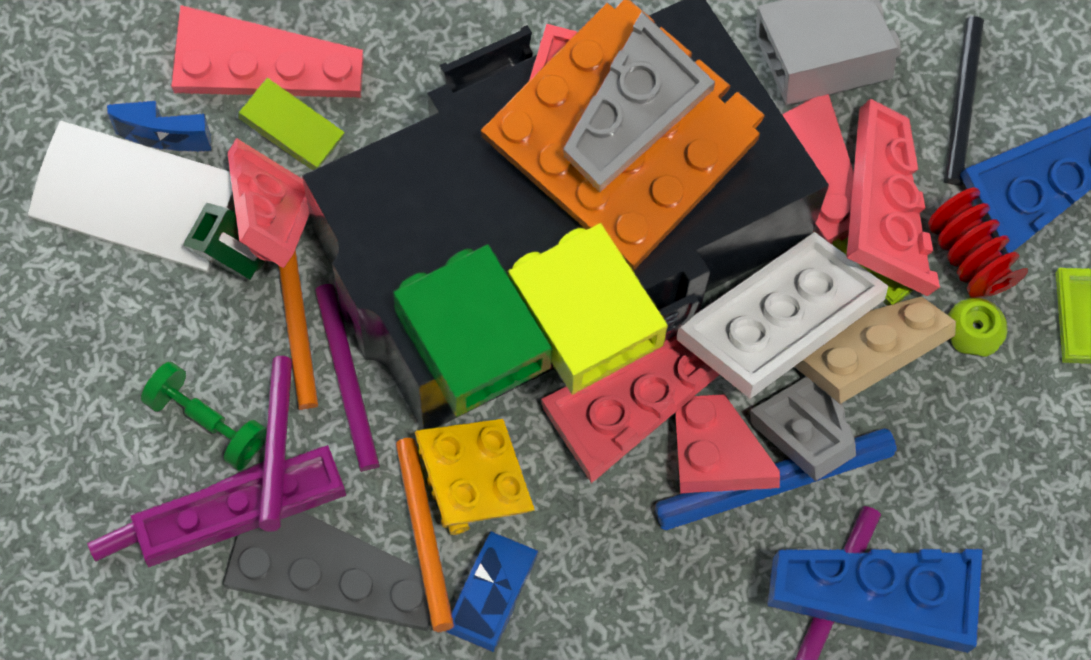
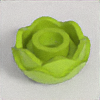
[948,298,1008,357]

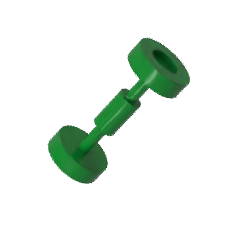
[141,361,267,471]

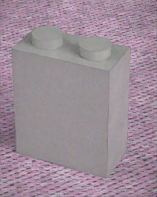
[756,0,901,105]

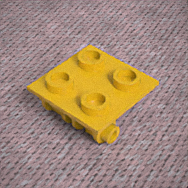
[415,419,535,535]

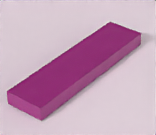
[130,445,346,568]

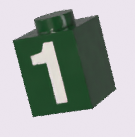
[183,202,265,280]

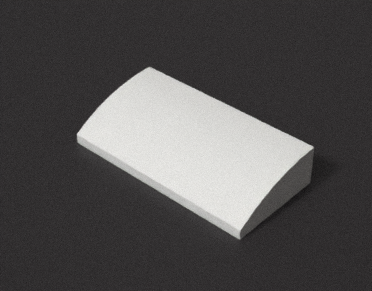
[28,120,235,272]

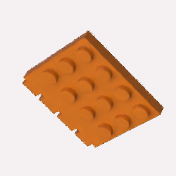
[481,0,765,271]

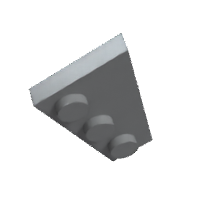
[563,12,715,192]

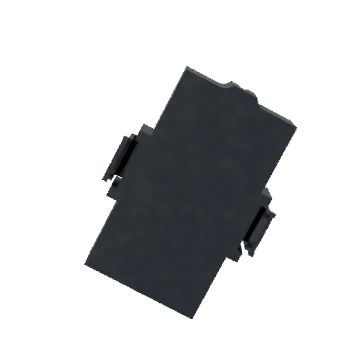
[302,0,829,430]

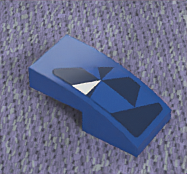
[107,101,211,151]
[445,531,538,652]

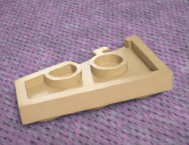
[794,296,956,404]

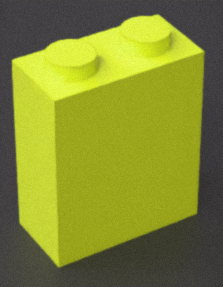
[508,223,668,395]

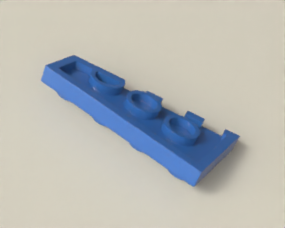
[960,116,1091,255]
[767,549,983,653]

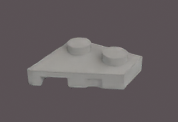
[750,376,856,481]

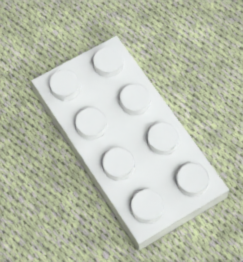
[677,232,888,399]

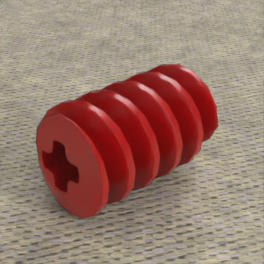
[928,187,1028,298]

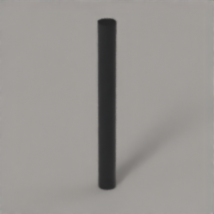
[943,16,984,186]

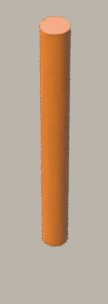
[278,249,318,410]
[396,438,454,632]

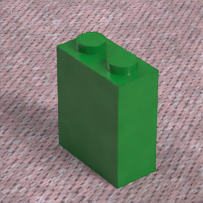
[393,244,552,417]

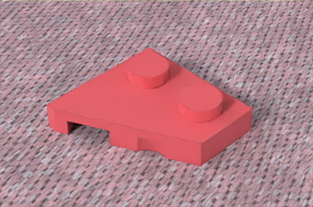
[675,394,780,493]

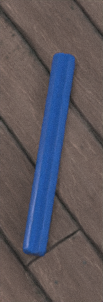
[655,428,897,530]

